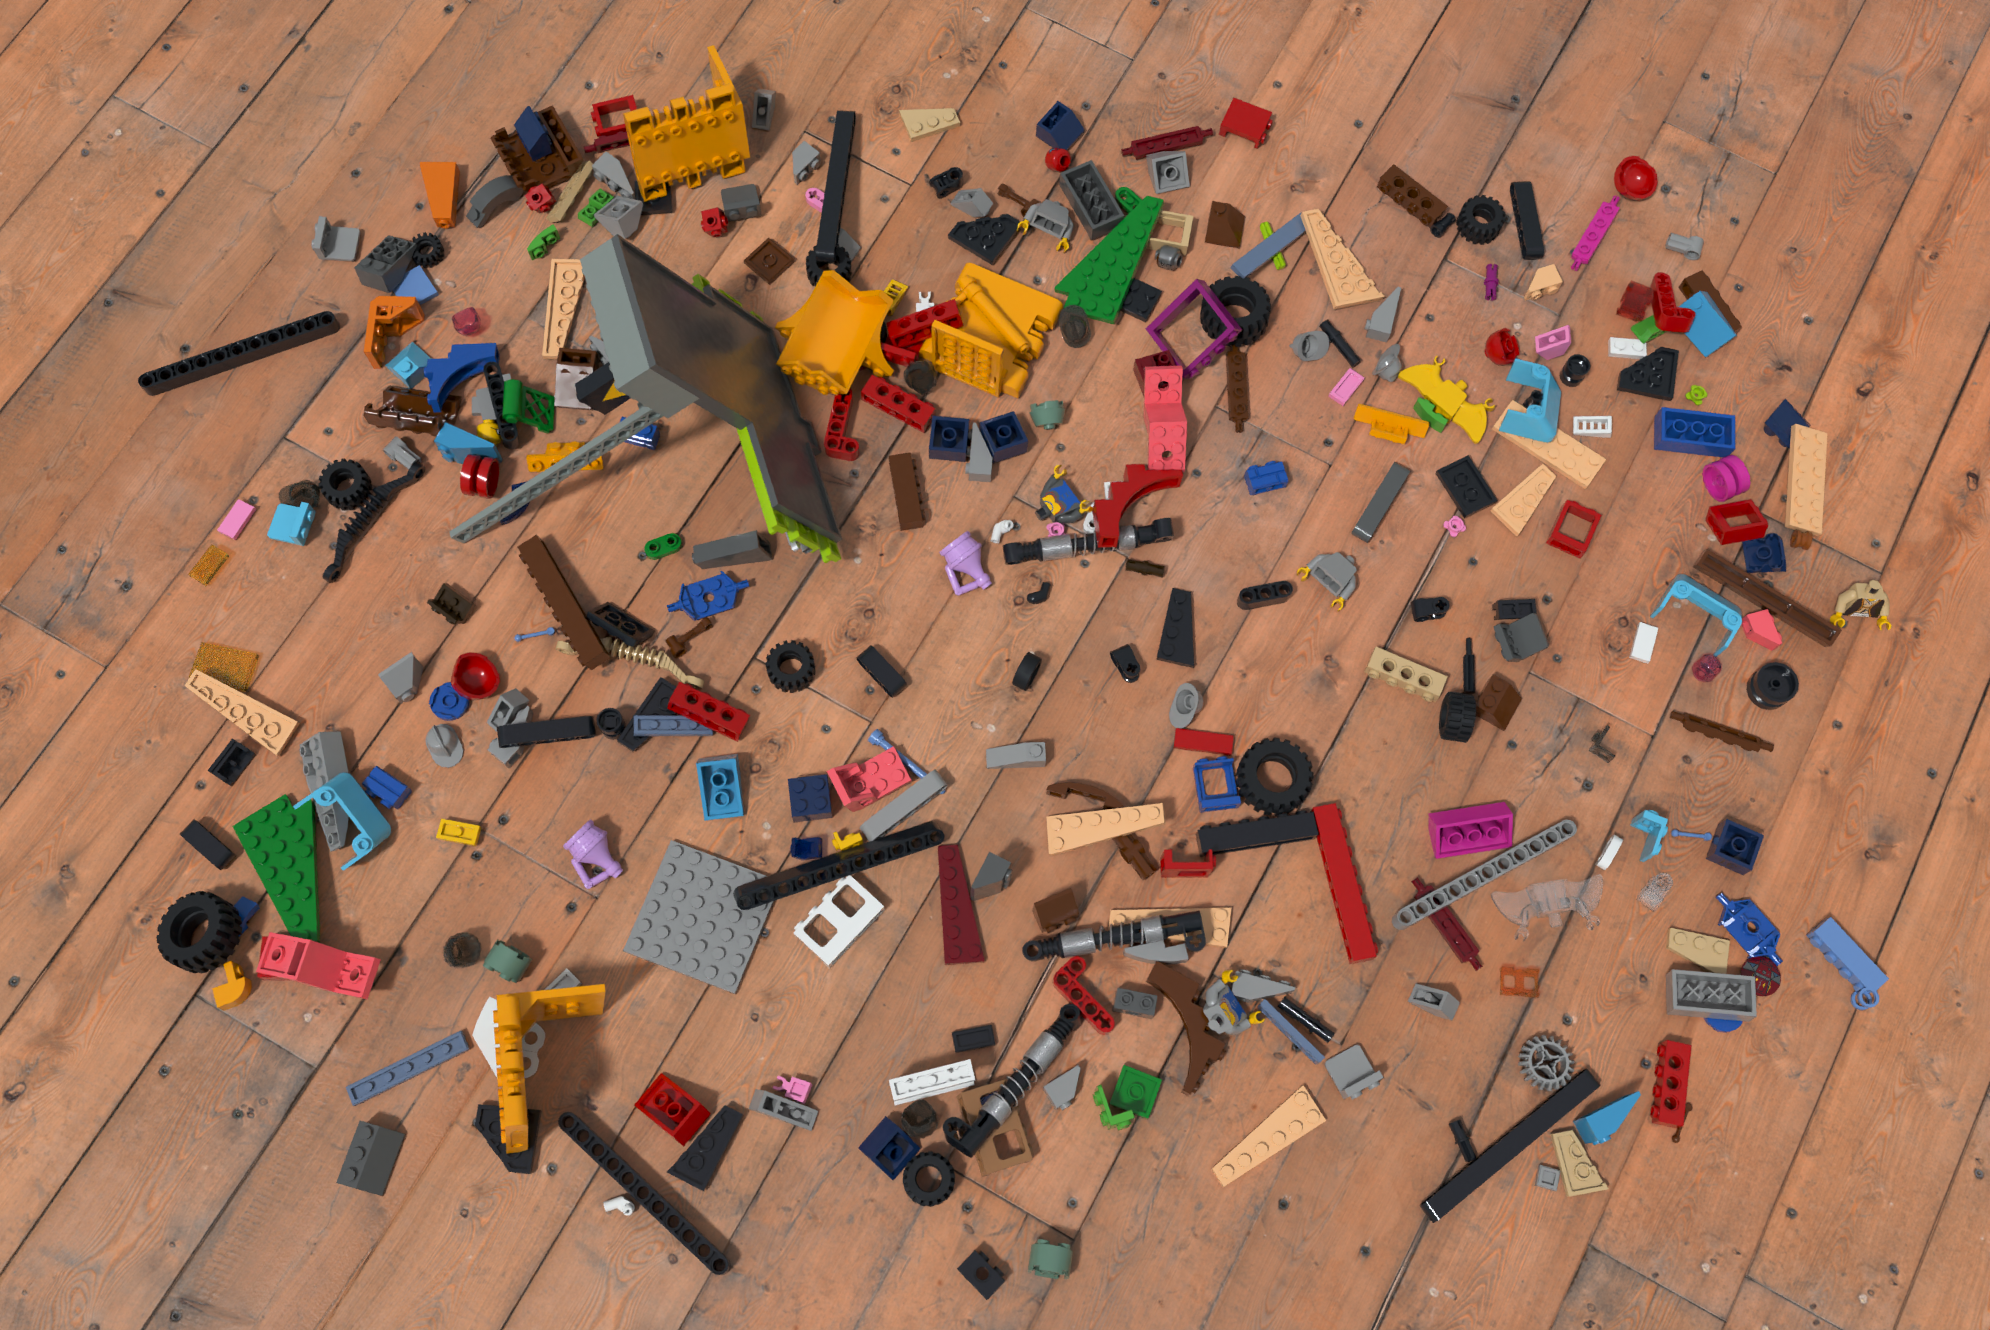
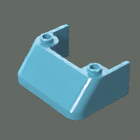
[1499,358,1561,443]
[1650,574,1742,657]
[293,772,391,871]

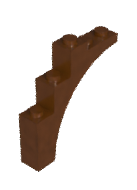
[1146,961,1226,1096]

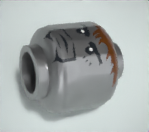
[1155,245,1183,271]

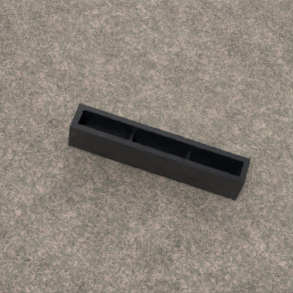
[1195,810,1318,857]

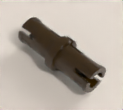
[1125,559,1165,577]

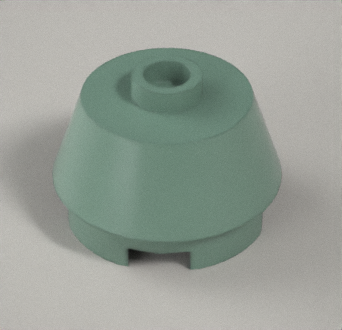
[1029,400,1066,430]

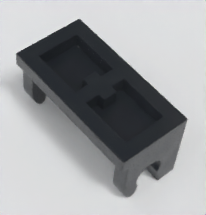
[1492,599,1537,620]
[208,738,256,787]

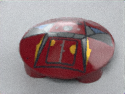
[1741,957,1781,997]

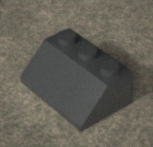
[970,852,1013,901]
[336,1121,406,1196]

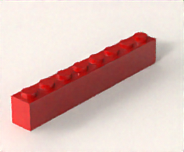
[1310,803,1378,964]

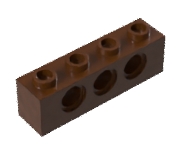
[1377,164,1448,228]

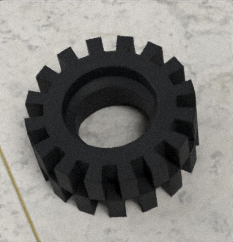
[410,232,444,268]

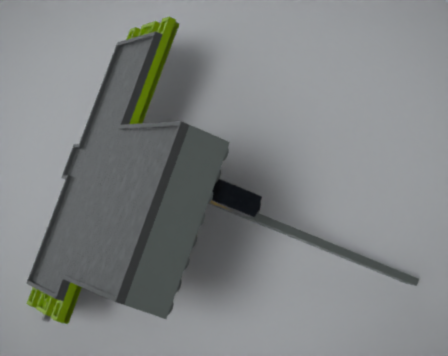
[449,234,842,563]

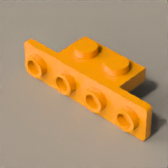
[1353,404,1429,444]
[526,441,604,472]

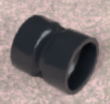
[1559,354,1591,387]
[597,708,626,740]

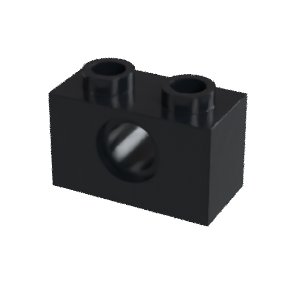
[957,1250,1005,1300]

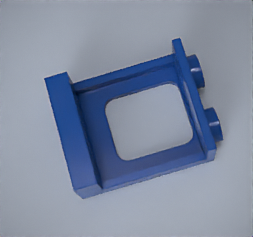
[1193,756,1241,813]

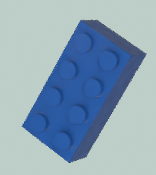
[1654,407,1735,457]

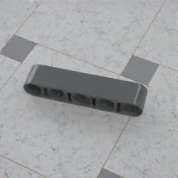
[1351,462,1411,543]

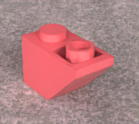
[1741,609,1783,651]

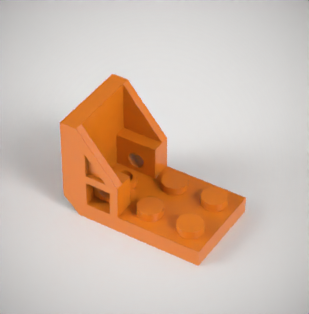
[363,296,425,369]

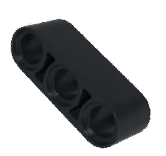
[1237,581,1293,610]
[856,645,907,698]
[180,819,236,870]

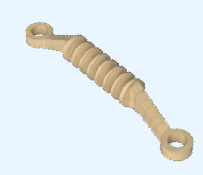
[555,636,704,690]

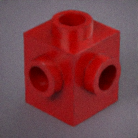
[525,184,557,213]
[701,207,728,237]

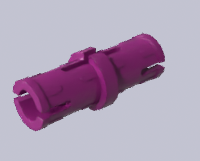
[1484,264,1499,301]

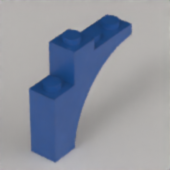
[424,343,500,413]

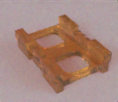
[1500,966,1539,998]

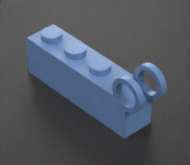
[1806,917,1889,1010]

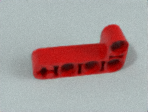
[1649,272,1696,333]
[824,388,859,461]
[1053,956,1115,1035]

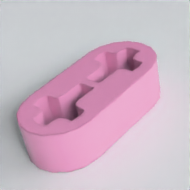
[805,188,824,213]

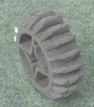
[1518,1035,1575,1091]

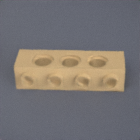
[1364,647,1448,702]

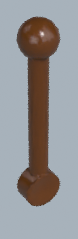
[1672,1103,1693,1143]

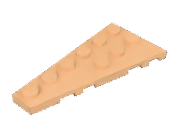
[1300,209,1385,309]

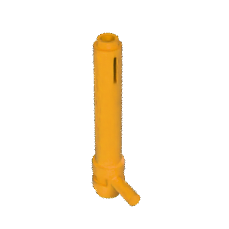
[955,275,1029,354]

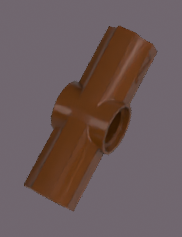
[1112,834,1157,880]

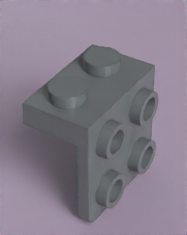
[721,184,762,221]
[1493,613,1549,662]

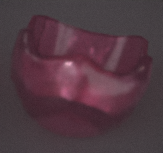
[452,307,481,336]

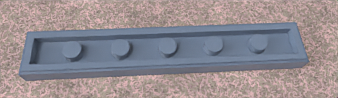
[1230,212,1306,279]
[346,1031,470,1106]

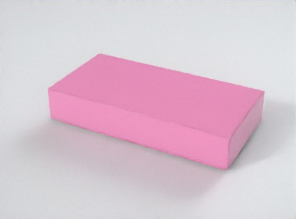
[1328,368,1365,406]
[217,499,256,540]

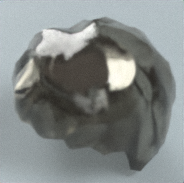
[903,360,937,395]
[442,932,482,968]
[901,1099,940,1139]

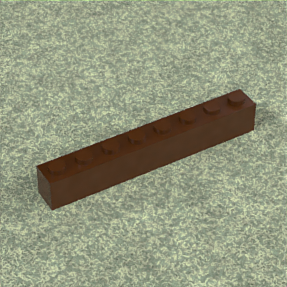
[518,534,611,670]
[1693,549,1842,647]

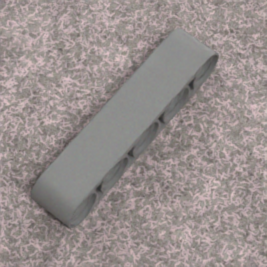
[859,770,948,842]

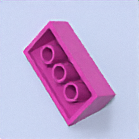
[1428,802,1513,859]

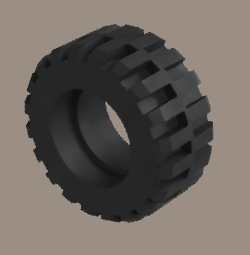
[1200,276,1271,347]
[1236,737,1314,816]
[157,891,242,974]

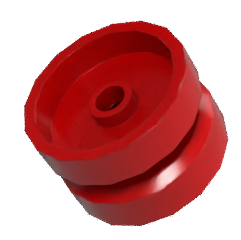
[460,454,500,499]

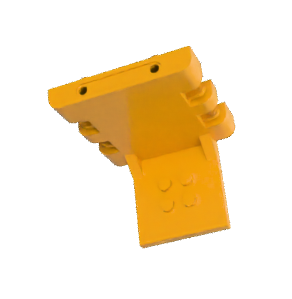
[623,45,750,202]
[919,263,1063,398]
[493,984,605,1154]

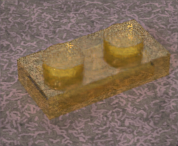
[188,544,229,586]

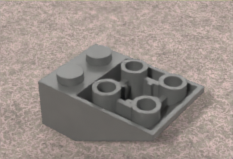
[354,235,417,293]

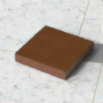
[744,237,795,285]

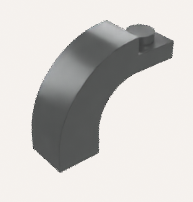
[466,175,524,228]

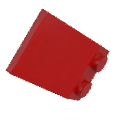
[634,1073,711,1147]

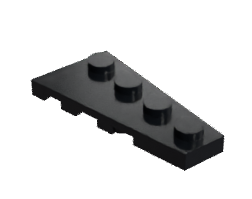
[1156,588,1194,668]
[617,677,692,752]
[667,1105,744,1191]

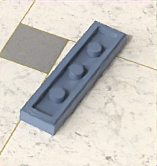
[633,715,713,736]
[1257,999,1325,1065]

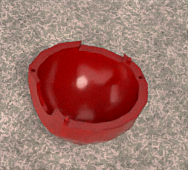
[1614,156,1658,200]
[451,652,500,700]

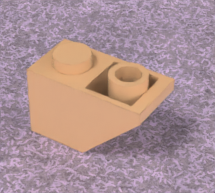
[1524,264,1563,301]

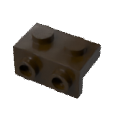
[427,583,476,625]

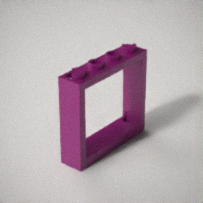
[1146,279,1242,379]

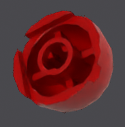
[1485,328,1520,366]

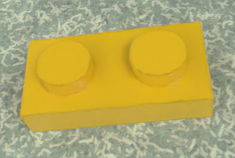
[436,819,481,846]

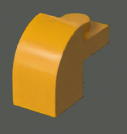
[212,961,252,1011]

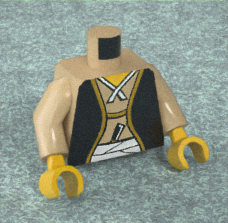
[1830,580,1891,630]

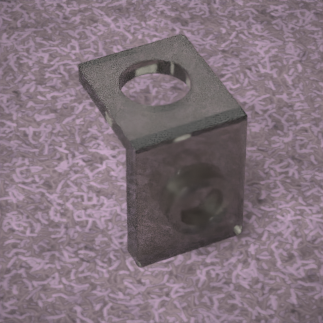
[1588,725,1615,763]

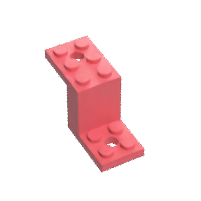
[1143,366,1187,472]
[256,932,381,1000]

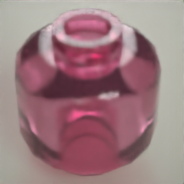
[1692,654,1722,682]

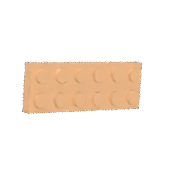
[1492,400,1606,489]
[1785,424,1827,536]

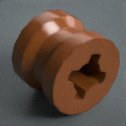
[1790,529,1813,550]

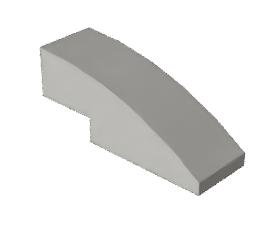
[1123,940,1189,965]

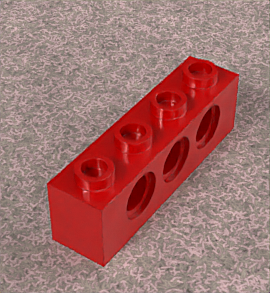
[886,299,964,348]
[861,375,936,433]
[667,682,750,742]
[1650,1040,1692,1128]

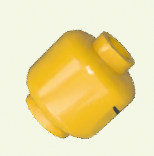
[477,419,502,447]

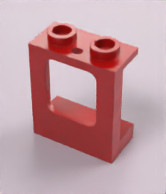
[1160,849,1216,878]

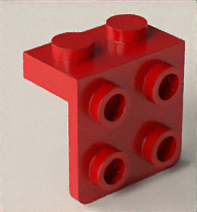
[881,334,925,369]

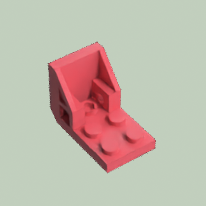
[827,746,912,812]

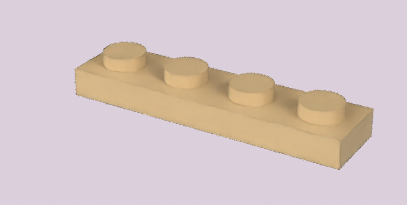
[546,161,593,223]

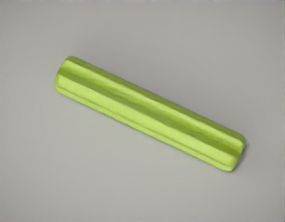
[1260,222,1286,270]

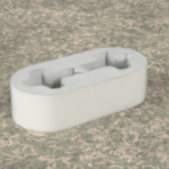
[1596,834,1623,870]

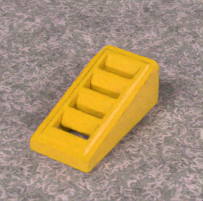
[884,279,908,317]

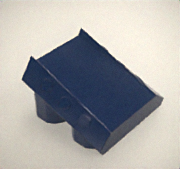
[1764,398,1811,449]
[1742,533,1786,573]

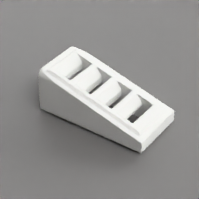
[1573,416,1612,438]

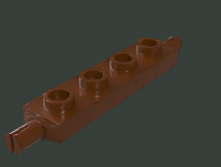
[1226,345,1249,433]
[1670,711,1774,752]

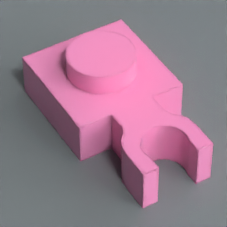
[773,1076,812,1104]

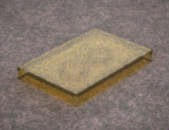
[189,642,259,692]

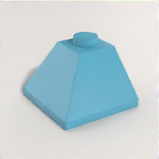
[385,342,431,389]

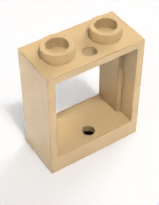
[1146,210,1193,256]

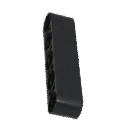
[1510,181,1544,260]
[483,362,520,449]
[497,716,596,748]

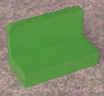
[1631,315,1668,344]

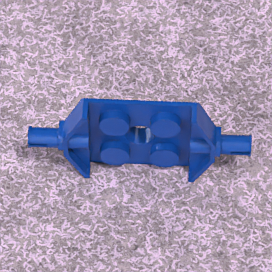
[667,571,749,621]
[1715,892,1783,966]

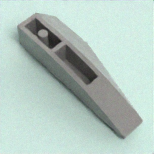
[299,731,349,852]

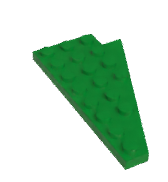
[1054,196,1164,324]
[232,794,320,943]

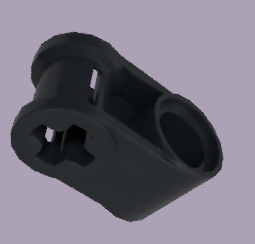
[929,167,963,199]
[1410,597,1449,622]
[1110,644,1140,683]

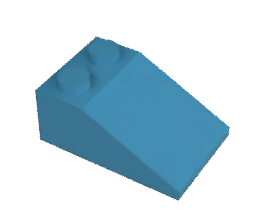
[1679,291,1737,357]
[434,422,503,464]
[696,754,744,821]
[1573,1091,1641,1145]

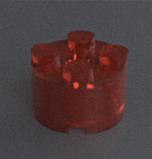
[1616,280,1654,322]

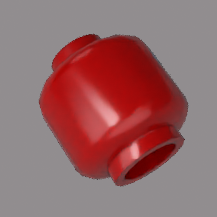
[1045,148,1071,172]

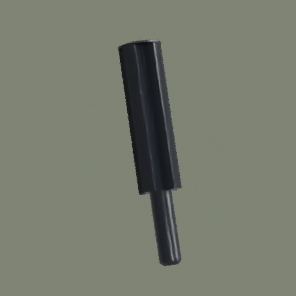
[1463,638,1475,694]

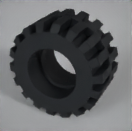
[1456,195,1506,245]
[806,244,852,287]
[318,459,372,511]
[766,640,815,693]
[1439,691,1476,743]
[903,1151,955,1207]

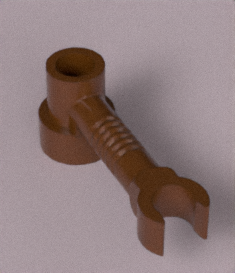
[997,184,1039,217]
[666,617,713,658]

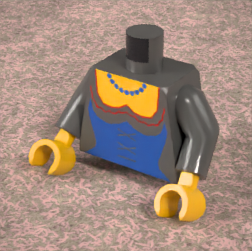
[1035,465,1093,523]

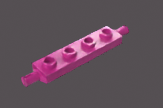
[1571,195,1620,271]

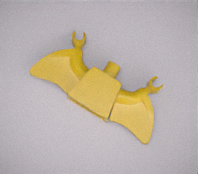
[1398,356,1496,444]

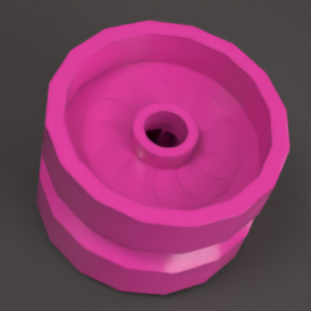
[1702,455,1751,502]

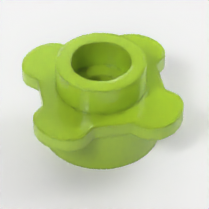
[1685,385,1707,405]

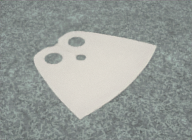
[472,997,545,1079]

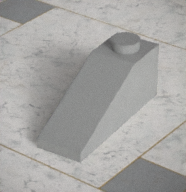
[1364,287,1401,343]
[986,742,1046,769]
[748,1089,818,1131]

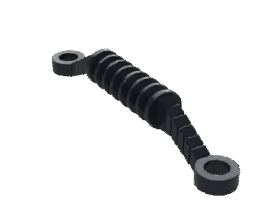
[322,462,425,583]

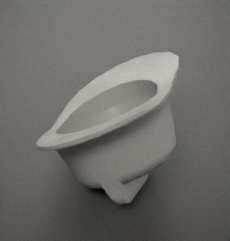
[1289,331,1329,361]
[1372,344,1402,382]
[1169,683,1203,729]
[425,724,463,768]

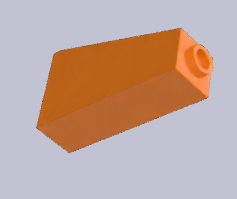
[420,162,460,229]

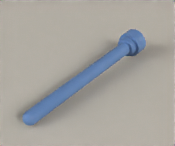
[868,729,945,794]

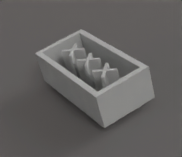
[1666,969,1757,1022]

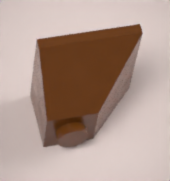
[1205,201,1245,248]

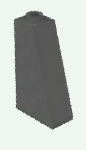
[692,530,772,569]

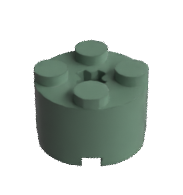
[483,939,533,983]
[1028,1239,1073,1279]

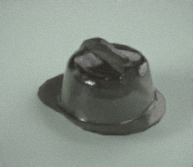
[1058,305,1091,348]
[279,480,320,508]

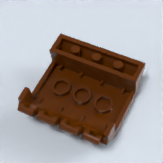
[490,105,584,191]
[363,385,462,437]

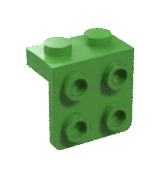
[1093,1085,1135,1130]

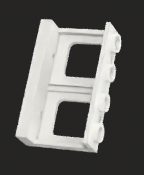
[794,875,885,969]
[889,1059,975,1106]

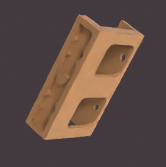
[956,1079,1033,1177]

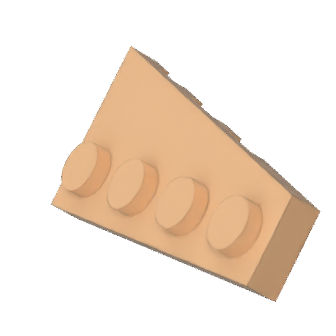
[1491,464,1556,537]

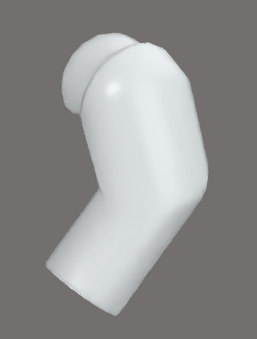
[990,520,1014,544]
[603,1196,635,1216]

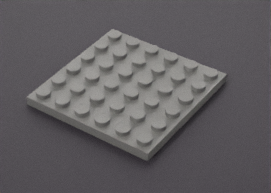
[623,840,781,995]

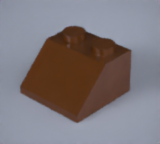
[1476,674,1522,731]
[1032,888,1079,933]

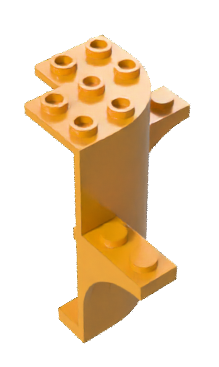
[775,270,894,395]

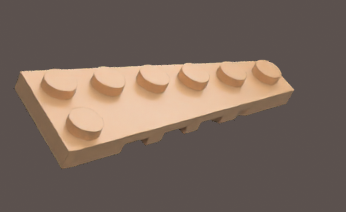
[542,259,585,359]
[184,669,300,757]
[1046,803,1166,856]
[1108,908,1231,948]
[1211,1085,1326,1187]

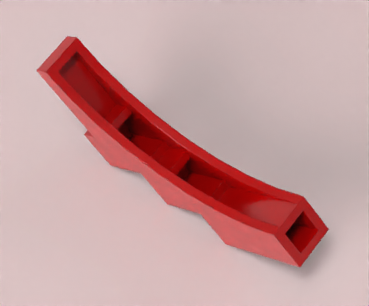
[1092,464,1183,547]

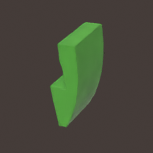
[578,189,614,227]
[527,224,560,261]
[1413,397,1448,433]

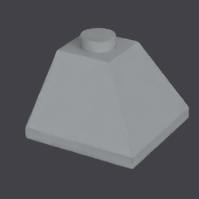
[1146,151,1190,194]
[594,195,643,239]
[378,652,423,704]

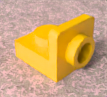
[831,831,863,851]

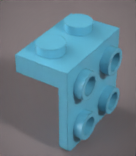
[267,502,316,546]
[1630,810,1668,862]

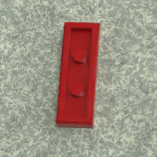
[1173,728,1234,756]

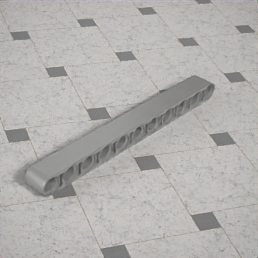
[1392,820,1577,930]

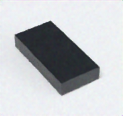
[952,1024,996,1053]

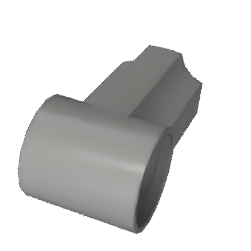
[1665,233,1704,260]
[383,436,422,470]

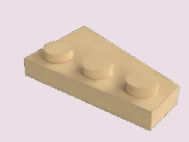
[899,108,960,142]
[1666,928,1730,974]
[1550,1130,1609,1197]

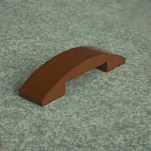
[1046,782,1124,810]

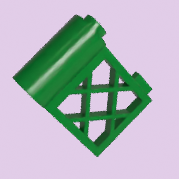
[502,379,555,434]

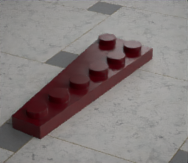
[938,845,984,965]

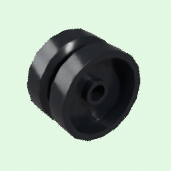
[1746,662,1799,710]

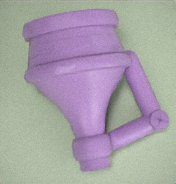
[940,531,992,596]
[563,819,623,889]

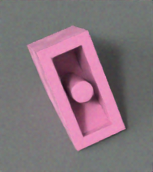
[1535,325,1571,360]

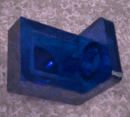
[790,837,822,861]

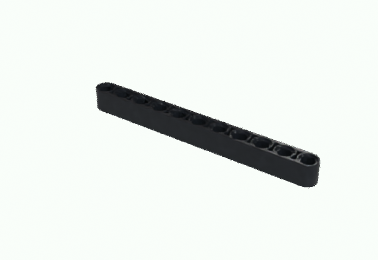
[816,110,856,262]
[138,311,340,396]
[733,821,945,910]
[1419,1068,1601,1223]
[558,1112,731,1275]

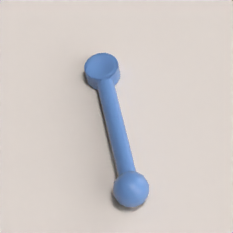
[514,627,555,642]
[1671,829,1712,841]

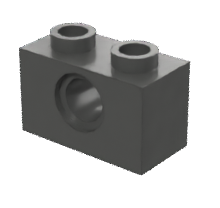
[1112,988,1157,1019]

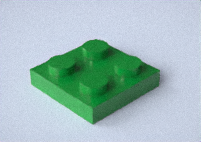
[1109,1065,1162,1120]

